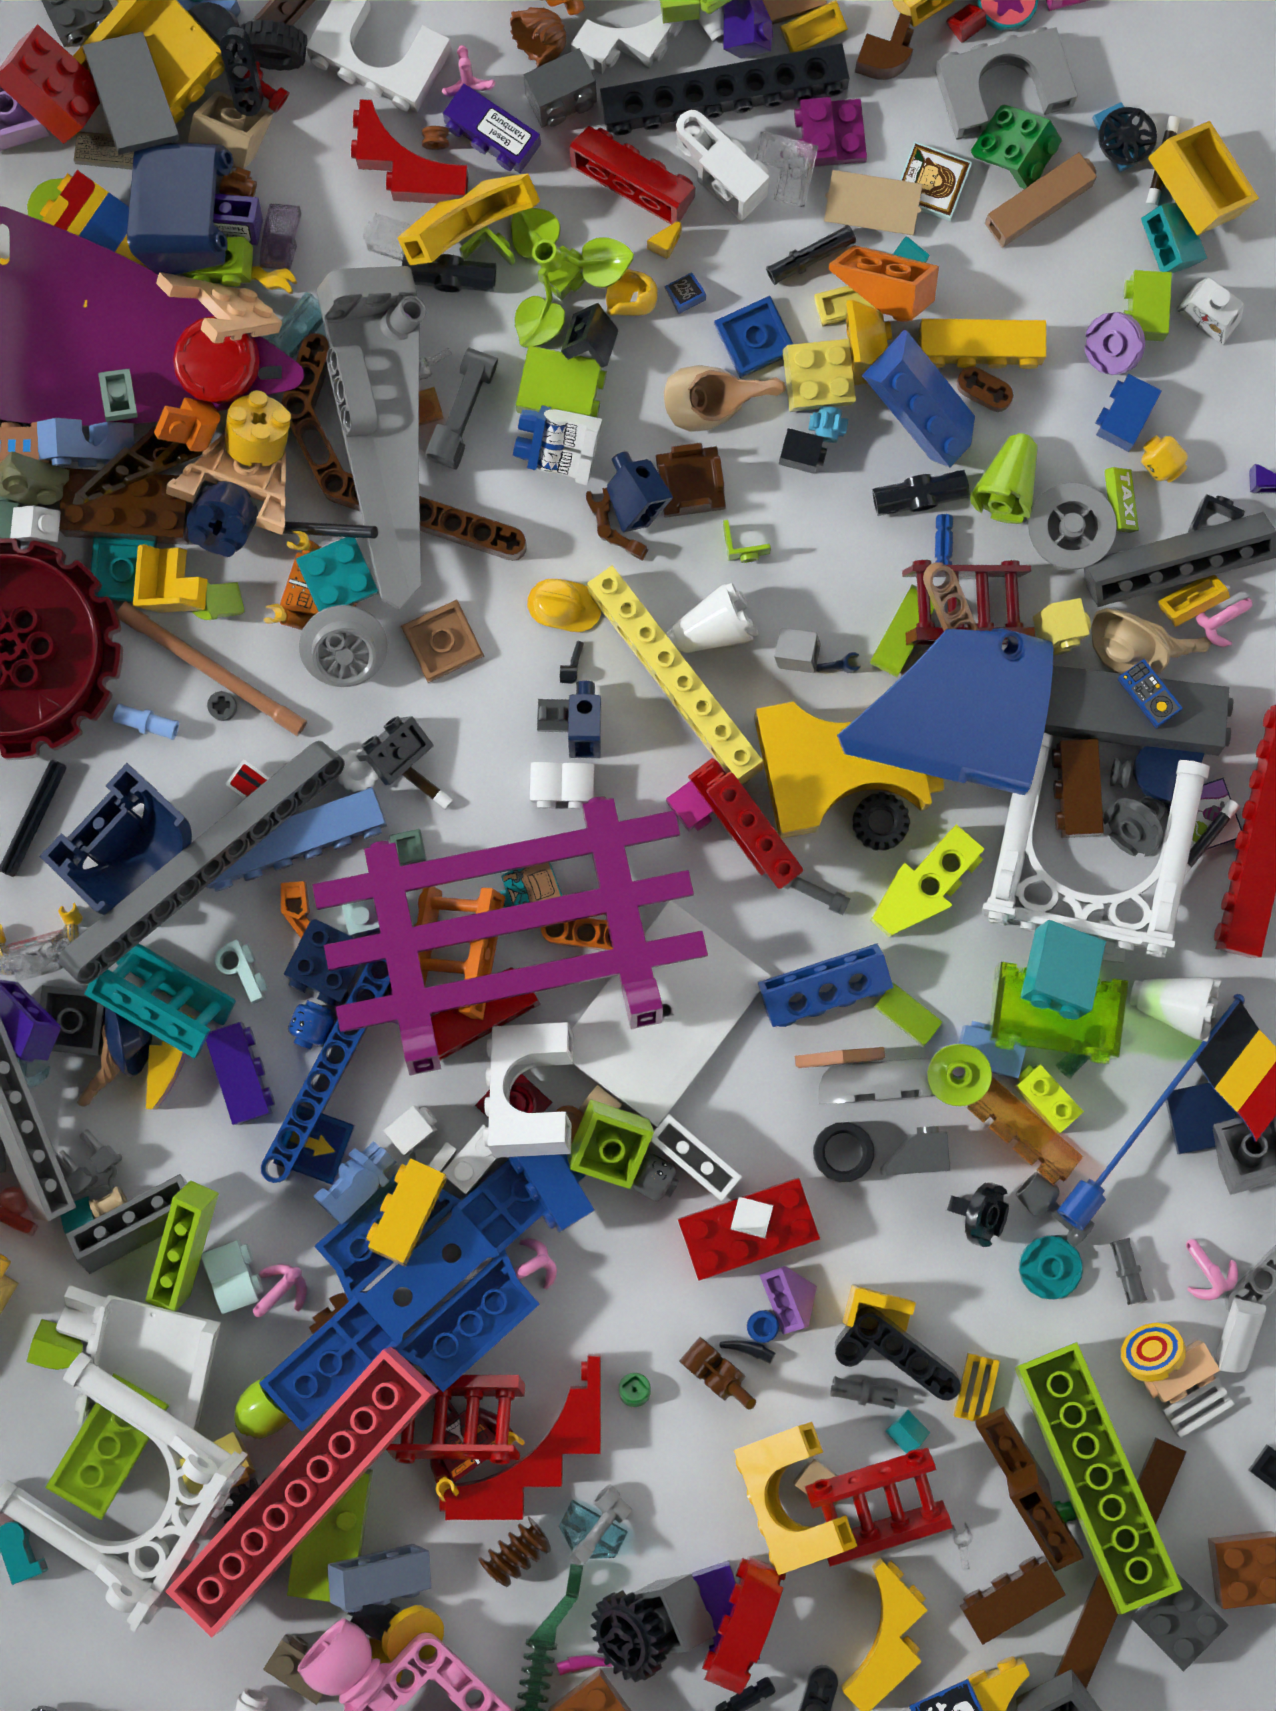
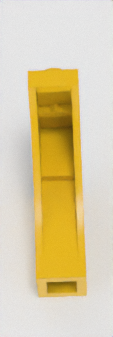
[397,173,540,265]
[841,1558,928,1711]
[967,1656,1030,1711]

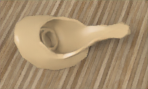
[1091,608,1212,675]

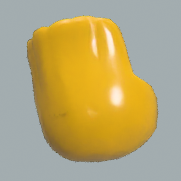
[606,269,658,316]

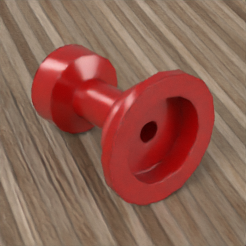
[243,62,290,113]

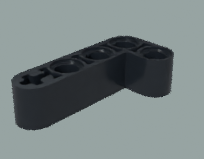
[834,1307,961,1401]

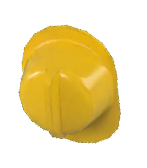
[527,578,601,632]

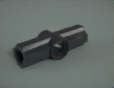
[402,254,497,293]
[872,470,970,516]

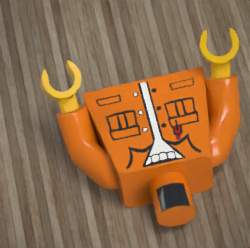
[264,531,356,630]

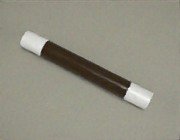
[1146,116,1181,208]
[402,767,453,810]

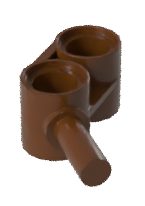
[679,1337,756,1410]

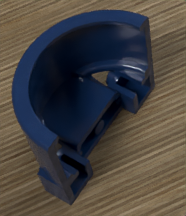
[39,763,192,915]

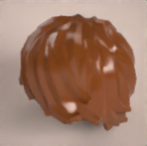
[510,7,566,68]

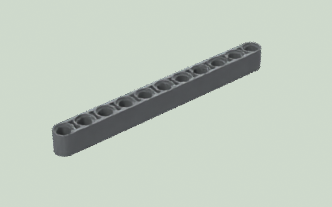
[59,741,345,985]

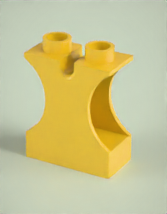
[754,701,944,839]

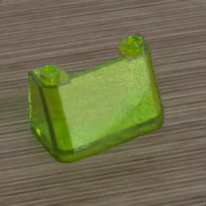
[989,962,1129,1064]

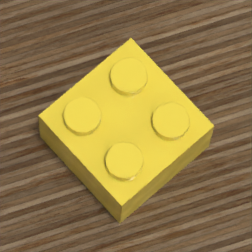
[782,339,856,412]

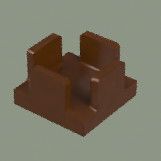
[656,443,726,518]

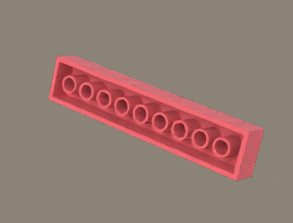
[165,1346,438,1638]

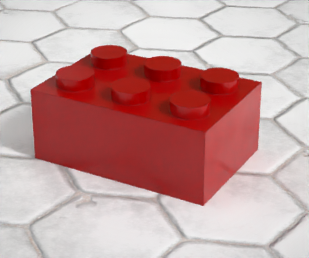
[0,24,100,144]

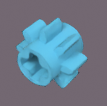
[808,406,849,443]

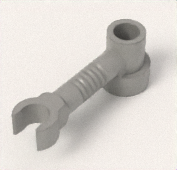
[569,1484,632,1566]

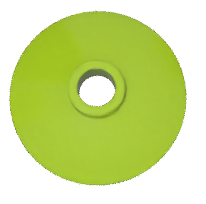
[927,1044,992,1106]

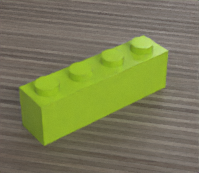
[145,1180,219,1311]

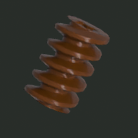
[478,1516,551,1587]

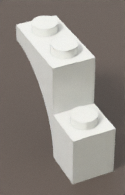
[570,14,684,74]

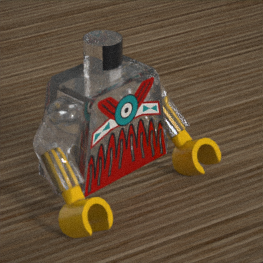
[0,903,83,982]

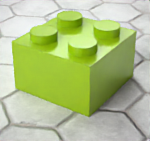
[567,1099,654,1189]

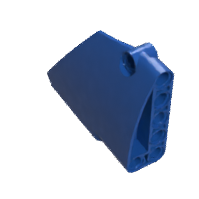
[837,628,1054,795]

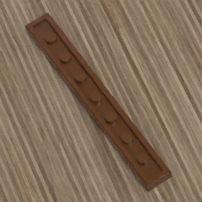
[1054,1437,1187,1689]

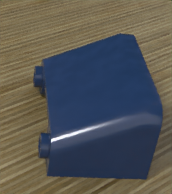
[127,143,233,275]

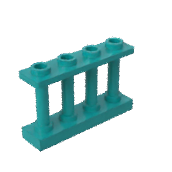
[84,943,236,1059]

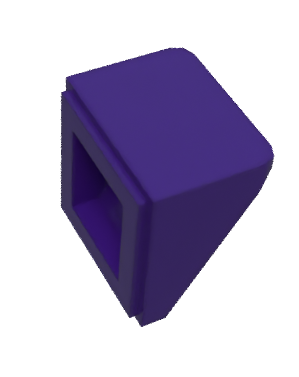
[1249,464,1276,493]

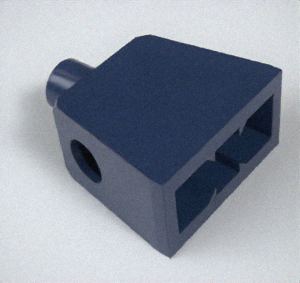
[607,451,673,533]
[568,680,601,758]

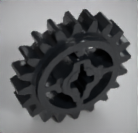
[590,1590,668,1682]

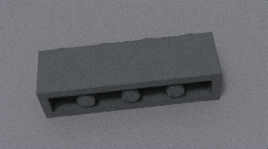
[66,1174,188,1274]

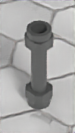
[783,876,851,916]

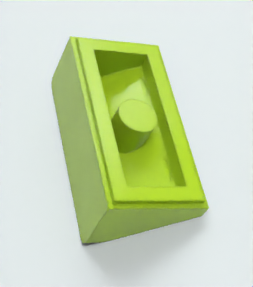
[874,982,942,1047]

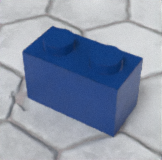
[1095,374,1162,452]

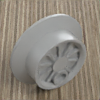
[1028,483,1117,570]
[299,605,387,687]

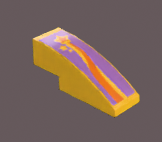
[146,1015,194,1110]

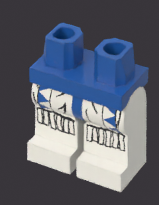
[513,405,603,485]

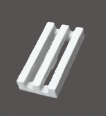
[1161,1376,1235,1438]

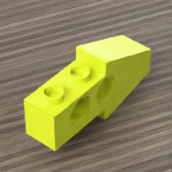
[870,824,984,937]

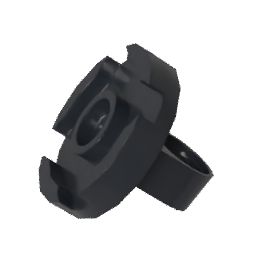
[947,1182,1009,1247]

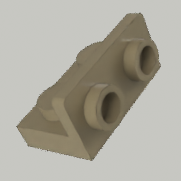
[263,1634,323,1705]

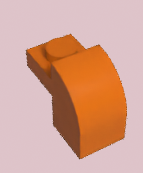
[154,397,221,452]

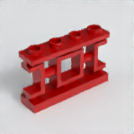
[688,758,803,889]

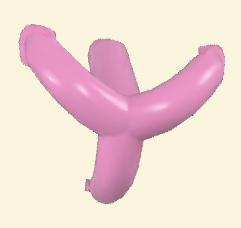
[442,45,495,97]
[1195,598,1253,647]
[514,1238,557,1290]
[1186,1239,1238,1301]
[253,1264,307,1317]

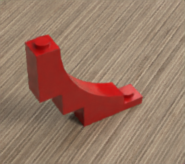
[439,1354,601,1520]

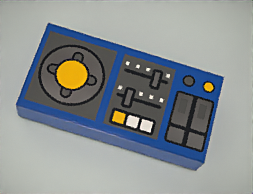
[1118,659,1183,729]

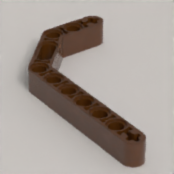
[281,333,527,561]

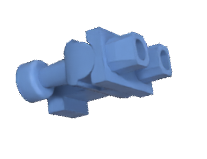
[313,1141,397,1225]

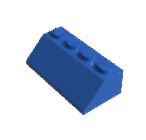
[862,330,975,468]

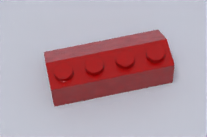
[569,126,696,225]

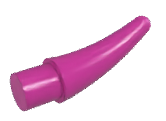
[556,1655,613,1676]

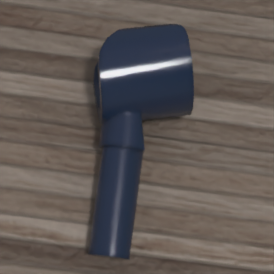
[816,652,861,673]

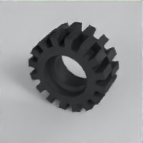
[852,792,910,851]

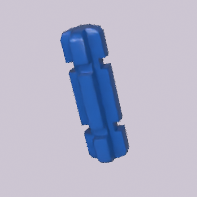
[935,514,953,565]

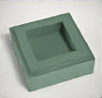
[389,829,427,866]

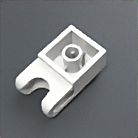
[676,110,770,222]

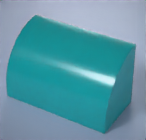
[1141,203,1208,273]

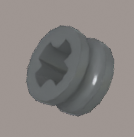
[207,691,237,721]
[1110,758,1131,789]

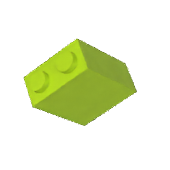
[516,345,607,418]

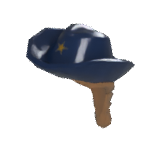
[77,1007,152,1107]

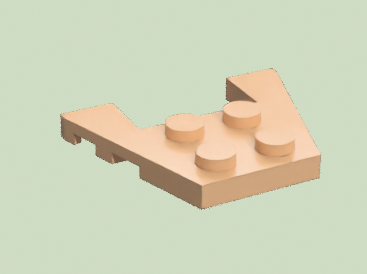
[156,272,282,344]
[166,433,286,535]

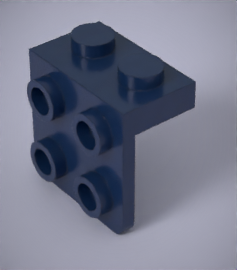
[284,919,360,1007]

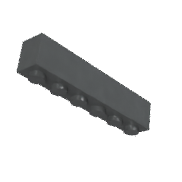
[1084,512,1276,607]

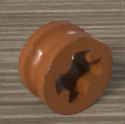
[422,126,450,150]

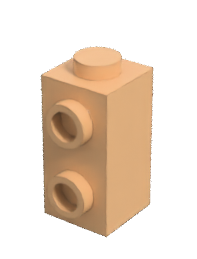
[1143,1340,1220,1404]

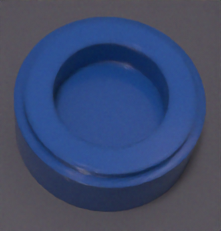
[747,1310,779,1343]

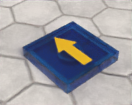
[273,1105,355,1185]

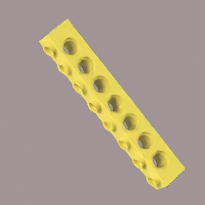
[587,565,763,785]

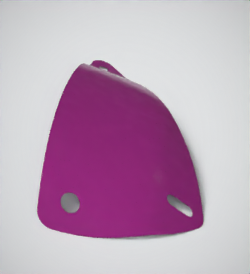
[0,206,304,426]

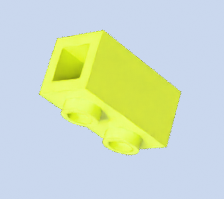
[1013,1064,1084,1133]

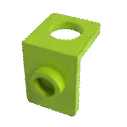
[459,226,515,266]
[723,520,771,563]

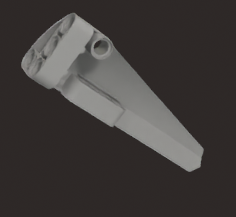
[316,266,426,610]

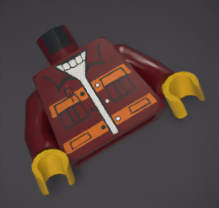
[430,1400,525,1502]

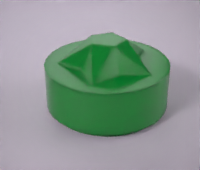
[619,1373,651,1407]

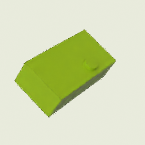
[287,1469,373,1602]

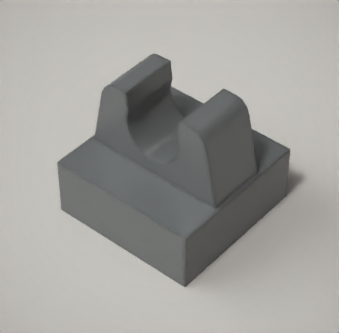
[537,699,569,732]

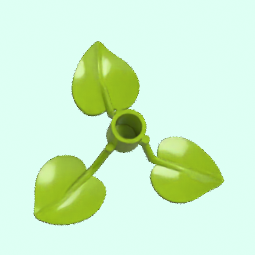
[511,208,634,348]

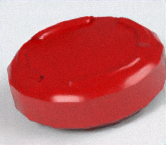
[173,316,260,404]

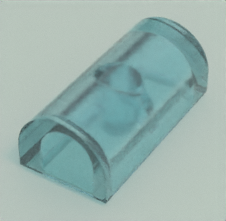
[266,291,323,358]

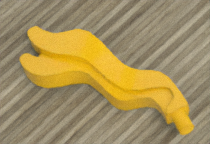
[251,266,297,294]

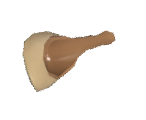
[664,365,786,432]

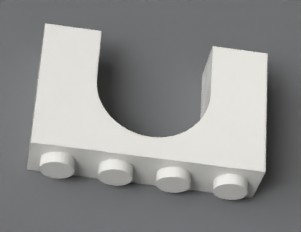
[306,0,452,113]
[483,1022,574,1158]

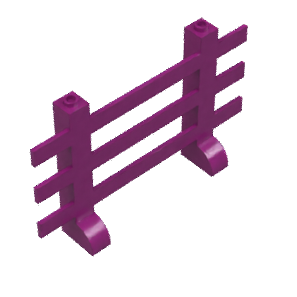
[312,796,708,1076]

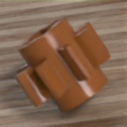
[219,167,257,197]

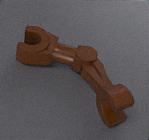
[586,488,649,561]

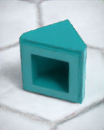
[885,1409,930,1454]

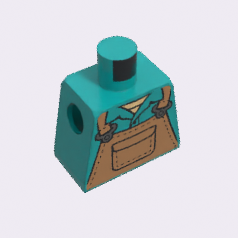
[499,863,562,908]

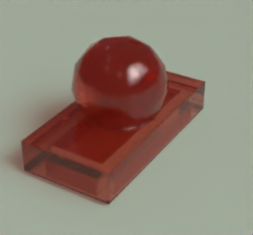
[0,1186,39,1237]

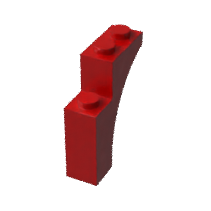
[351,99,469,203]

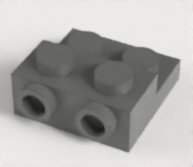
[41,0,113,47]

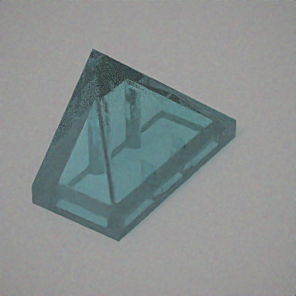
[559,1500,628,1559]

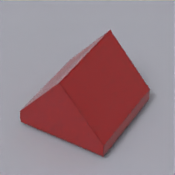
[946,4,986,43]

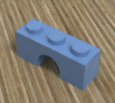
[37,418,134,468]

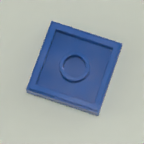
[714,296,793,378]

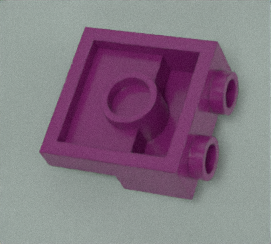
[794,97,867,168]

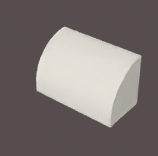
[1216,1297,1266,1372]

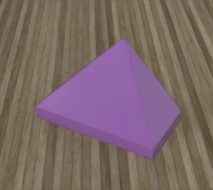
[760,1266,817,1335]

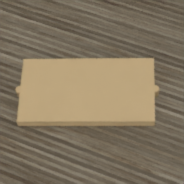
[824,170,923,236]

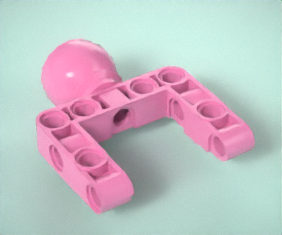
[297,1618,513,1711]

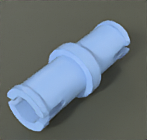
[113,704,179,740]

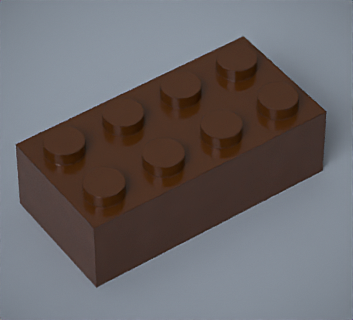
[59,468,192,545]

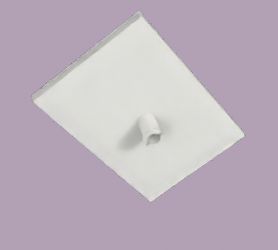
[572,901,771,1128]

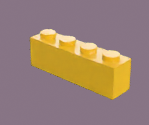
[919,319,1046,369]

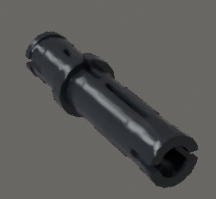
[766,225,856,285]

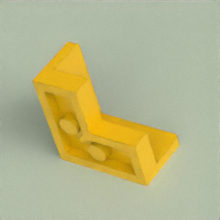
[133,544,208,613]
[842,1285,916,1332]

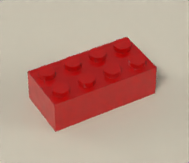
[677,1178,820,1281]

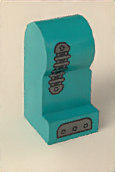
[0,1520,49,1585]

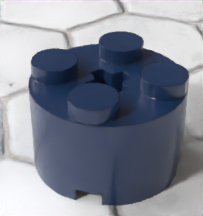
[187,481,258,557]

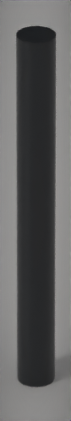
[270,521,378,539]

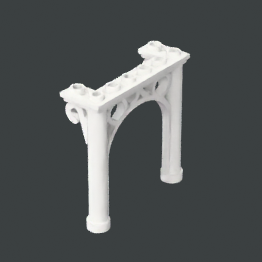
[982,733,1210,958]
[0,1352,248,1632]

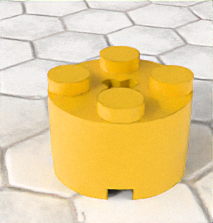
[224,390,291,466]

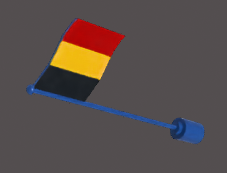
[1057,994,1276,1231]

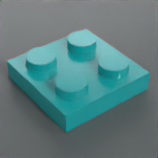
[296,537,379,612]

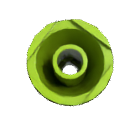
[970,433,1038,524]

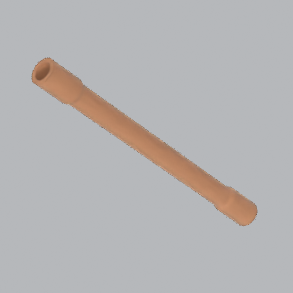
[117,602,307,736]

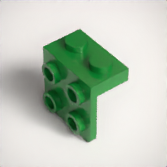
[971,105,1062,189]

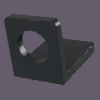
[1188,494,1245,533]

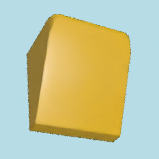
[647,221,682,259]

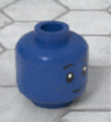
[288,1000,335,1050]

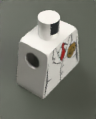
[1175,278,1244,345]

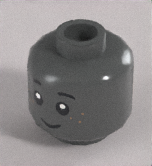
[633,1154,679,1201]

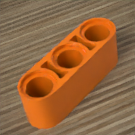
[541,918,613,951]

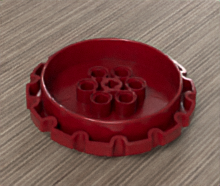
[0,538,123,760]

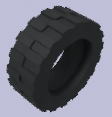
[237,20,308,71]

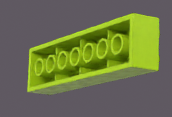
[1014,1342,1183,1614]

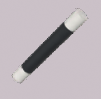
[1185,799,1240,875]

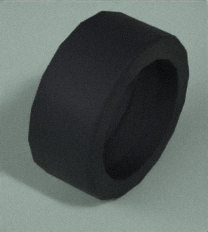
[813,1122,874,1182]

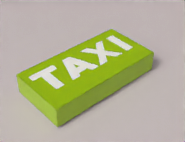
[1104,467,1139,533]

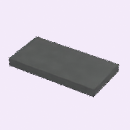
[82,31,179,155]

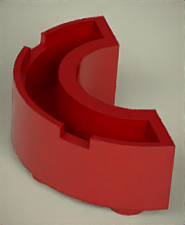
[702,1556,786,1694]

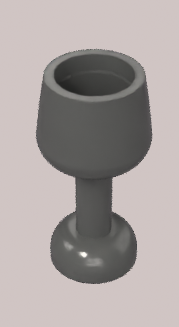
[1016,1172,1095,1247]

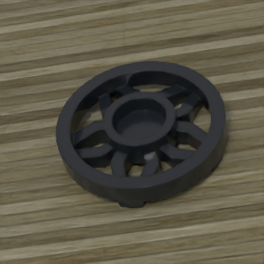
[1098,107,1157,166]

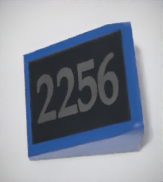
[664,272,706,314]

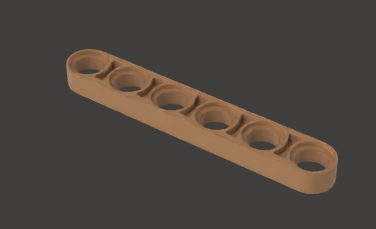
[923,562,978,631]

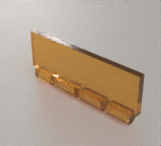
[967,1076,1083,1185]

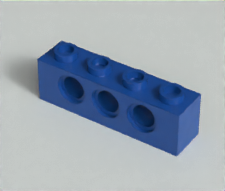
[757,943,893,1027]

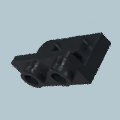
[356,716,434,785]

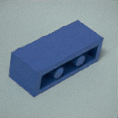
[508,1154,594,1233]

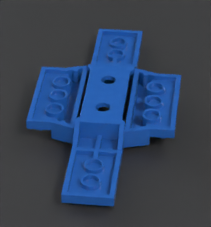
[259,1154,586,1432]

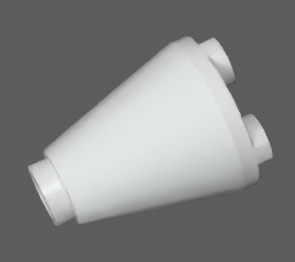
[667,583,759,653]
[1130,977,1222,1042]

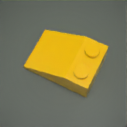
[846,300,892,386]

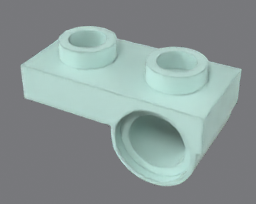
[214,939,268,1004]

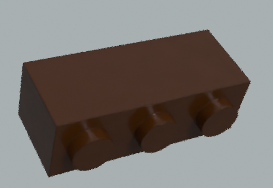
[1052,739,1104,838]
[959,1556,1066,1645]

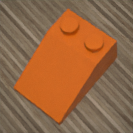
[828,245,939,322]

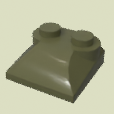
[0,451,69,506]

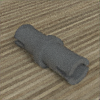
[1110,1238,1148,1305]
[830,1376,898,1409]

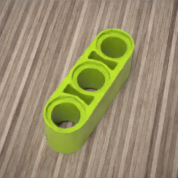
[870,584,934,677]

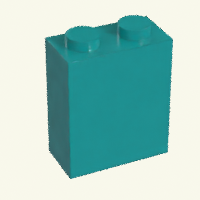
[1020,920,1106,1020]

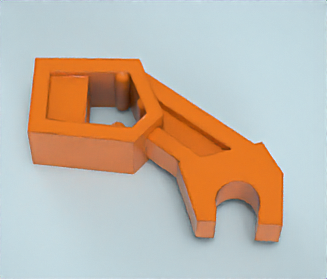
[281,881,310,938]

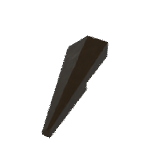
[73,425,203,505]

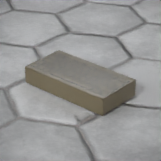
[74,131,134,170]

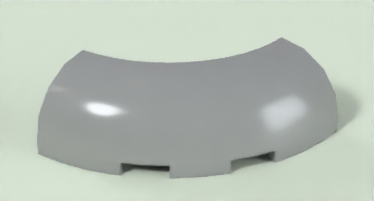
[818,1058,934,1104]

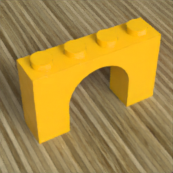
[734,1422,857,1575]

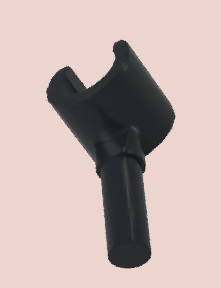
[559,641,584,684]

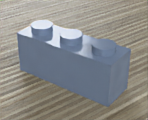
[328,1544,432,1612]

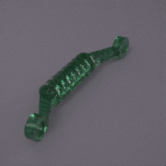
[515,1563,583,1711]

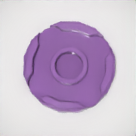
[1085,312,1145,375]

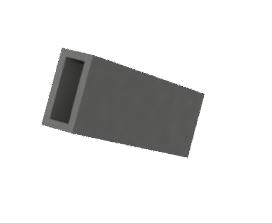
[1044,665,1234,756]

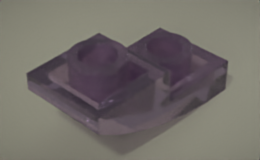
[259,204,302,270]

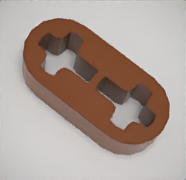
[957,366,1014,412]

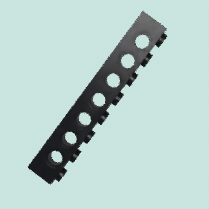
[600,43,850,136]

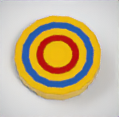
[1121,1323,1186,1382]

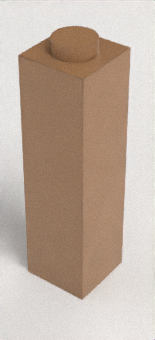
[985,152,1097,248]

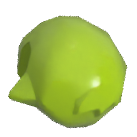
[234,1375,291,1439]

